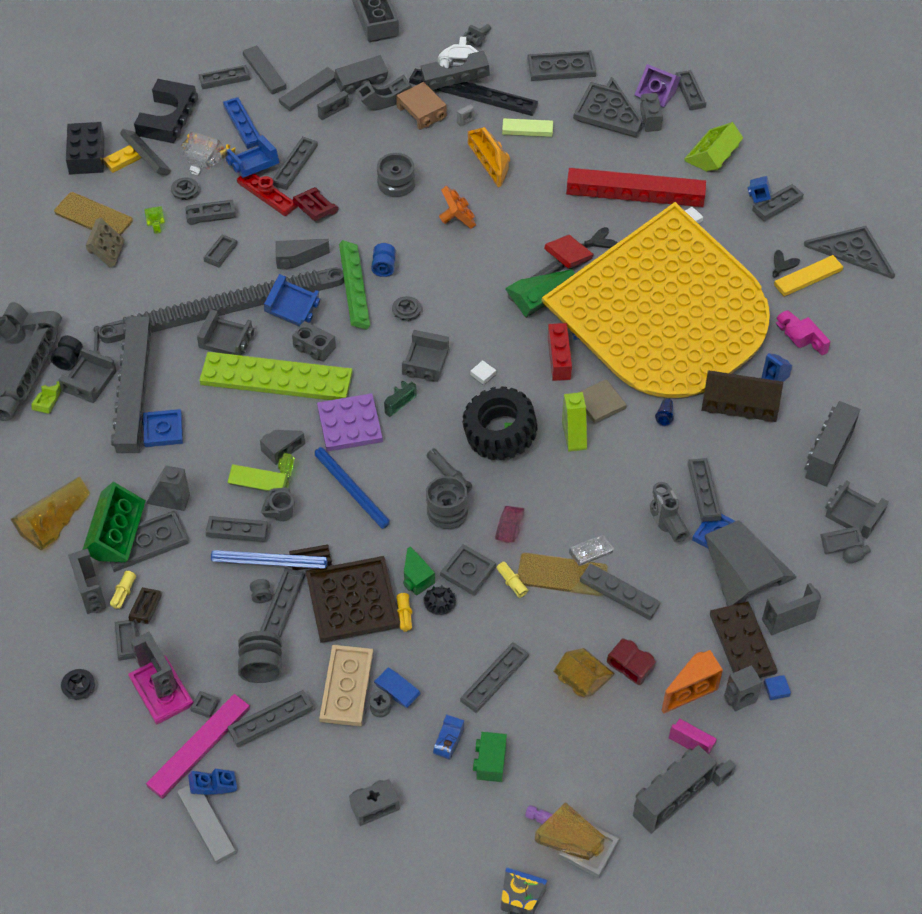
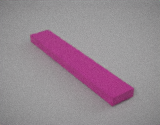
[146,694,250,799]

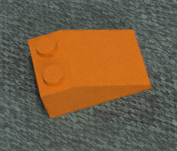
[662,650,723,714]

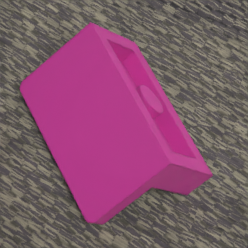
[669,718,717,754]

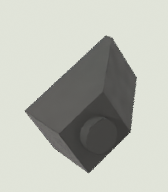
[260,430,305,465]

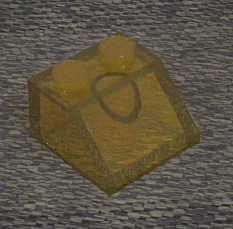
[553,648,615,697]

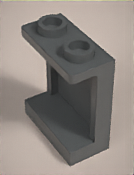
[197,310,254,355]
[402,330,449,382]
[58,348,116,403]
[825,480,889,539]
[68,548,106,614]
[762,583,821,636]
[131,631,177,698]

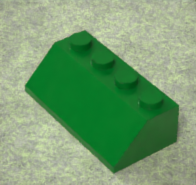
[82,481,146,562]

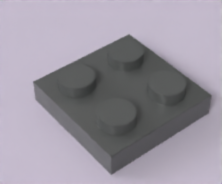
[440,544,496,595]

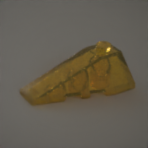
[11,477,90,550]

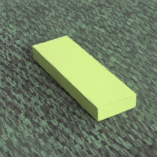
[502,118,553,137]

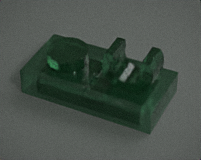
[384,381,417,417]

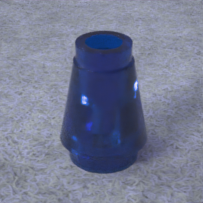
[655,399,674,426]

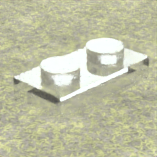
[569,535,614,566]

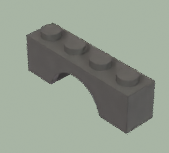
[420,50,490,90]

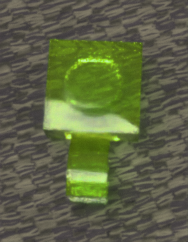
[144,206,165,234]
[278,453,294,488]

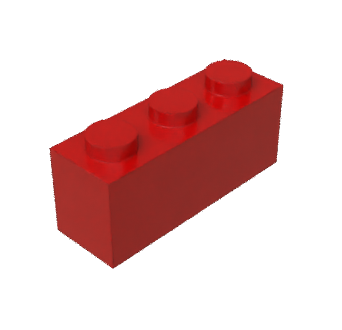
[548,323,572,381]

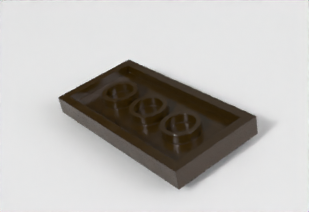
[710,601,777,678]

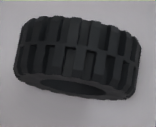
[462,386,538,460]

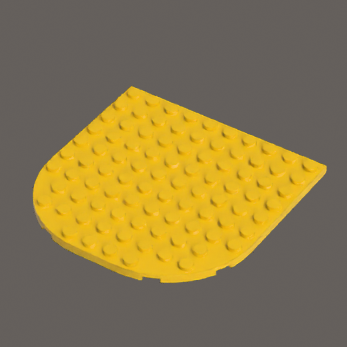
[542,202,770,398]

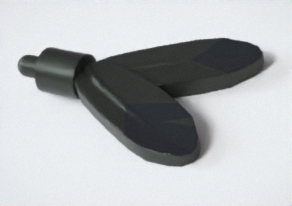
[582,227,618,248]
[772,250,800,277]

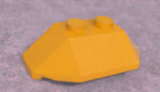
[468,127,510,187]

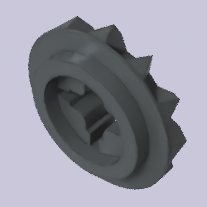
[171,177,199,200]
[392,296,421,321]

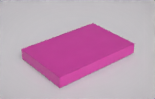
[128,655,193,725]

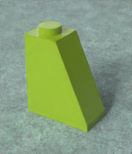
[562,392,587,452]

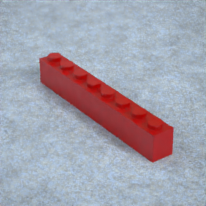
[566,168,706,207]

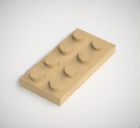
[319,645,373,726]

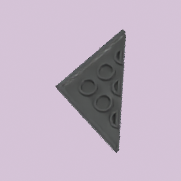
[804,226,895,279]

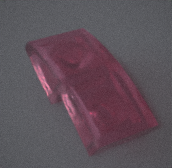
[495,506,524,542]

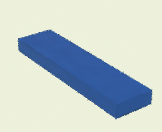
[223,97,260,149]

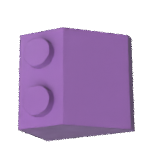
[634,64,681,107]

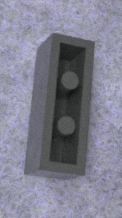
[334,55,388,93]

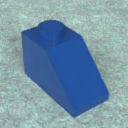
[761,353,793,382]

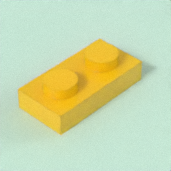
[103,145,142,173]

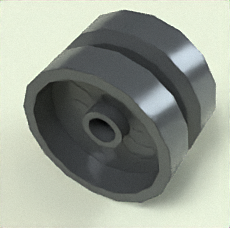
[377,153,415,197]

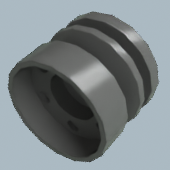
[426,476,468,529]
[238,631,282,683]

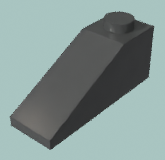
[275,239,330,269]

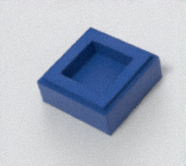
[764,675,791,700]

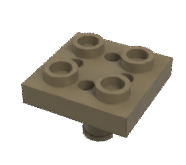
[86,218,124,268]

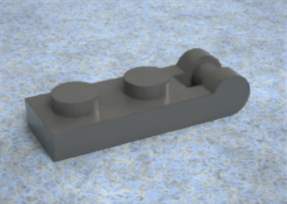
[185,199,236,225]

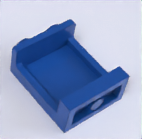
[226,135,280,178]
[264,274,321,326]

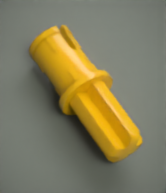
[396,593,412,632]

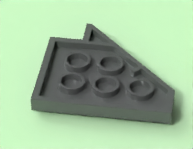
[573,77,642,137]

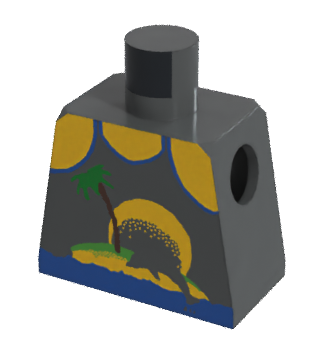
[501,867,547,914]

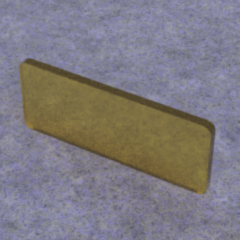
[54,192,133,237]
[518,553,608,596]

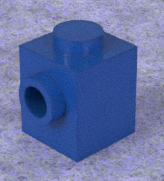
[747,176,771,203]

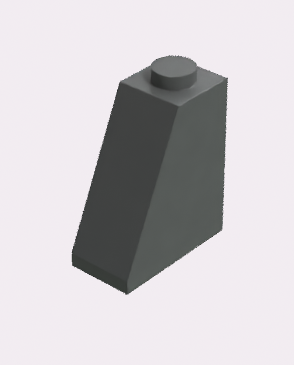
[147,465,190,511]

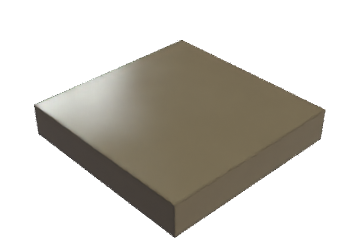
[580,379,626,424]

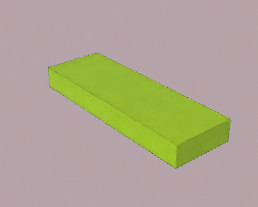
[227,464,288,491]

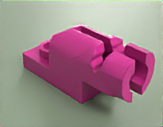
[776,310,831,355]

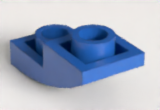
[374,667,421,708]
[188,769,237,795]

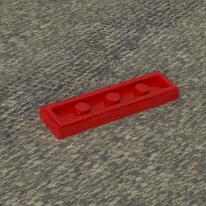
[237,173,297,217]

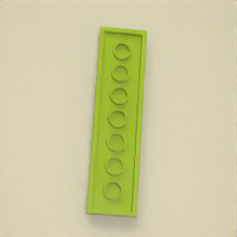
[199,352,353,400]

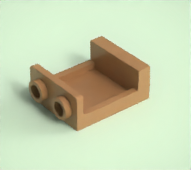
[396,82,447,130]

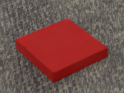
[544,235,594,268]

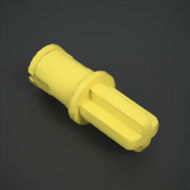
[497,561,529,598]
[110,571,136,609]

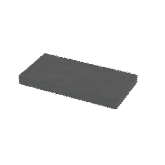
[527,50,596,81]
[110,511,189,572]

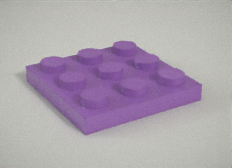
[317,393,383,452]

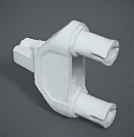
[438,37,480,79]

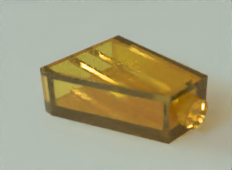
[535,802,605,860]

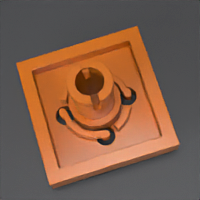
[439,186,476,229]

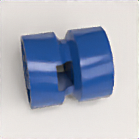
[371,243,396,277]

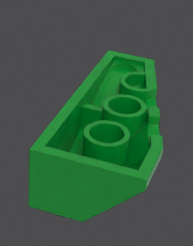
[505,269,575,318]

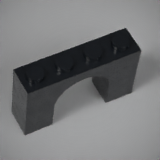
[134,79,198,144]

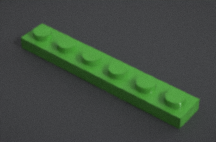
[339,240,370,330]

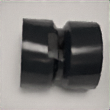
[50,335,83,370]

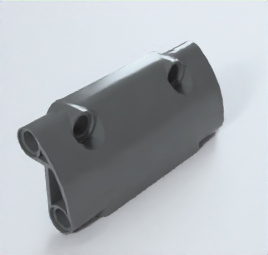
[0,302,62,420]

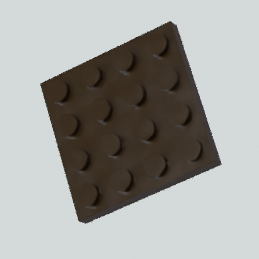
[306,556,400,643]

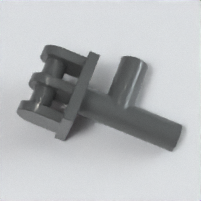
[463,24,491,47]

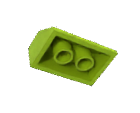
[684,122,743,172]

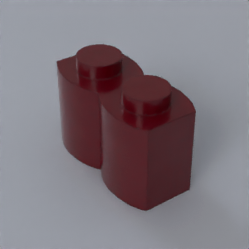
[607,638,656,685]

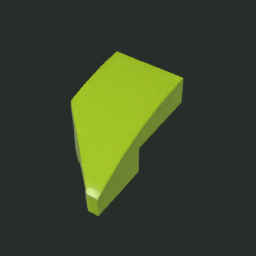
[31,381,61,414]

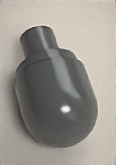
[843,545,871,563]

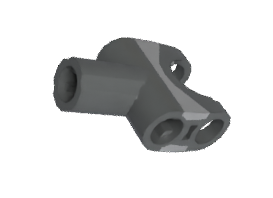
[650,482,690,542]

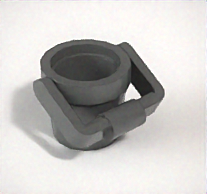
[261,488,295,521]

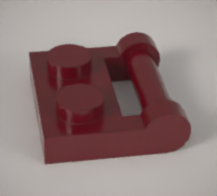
[293,187,339,221]

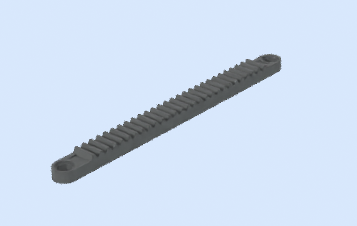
[98,267,344,343]

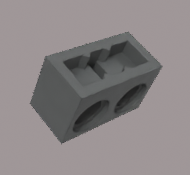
[292,321,336,362]

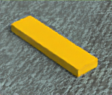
[774,255,843,297]

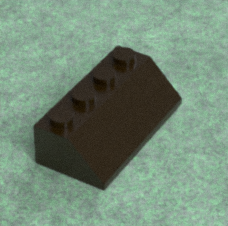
[701,370,783,422]

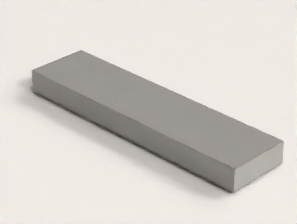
[177,785,236,864]

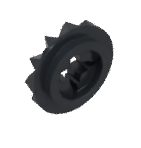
[424,585,456,615]
[61,669,95,701]

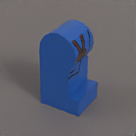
[433,714,464,760]

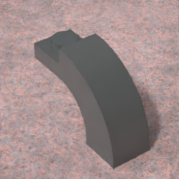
[355,74,412,109]

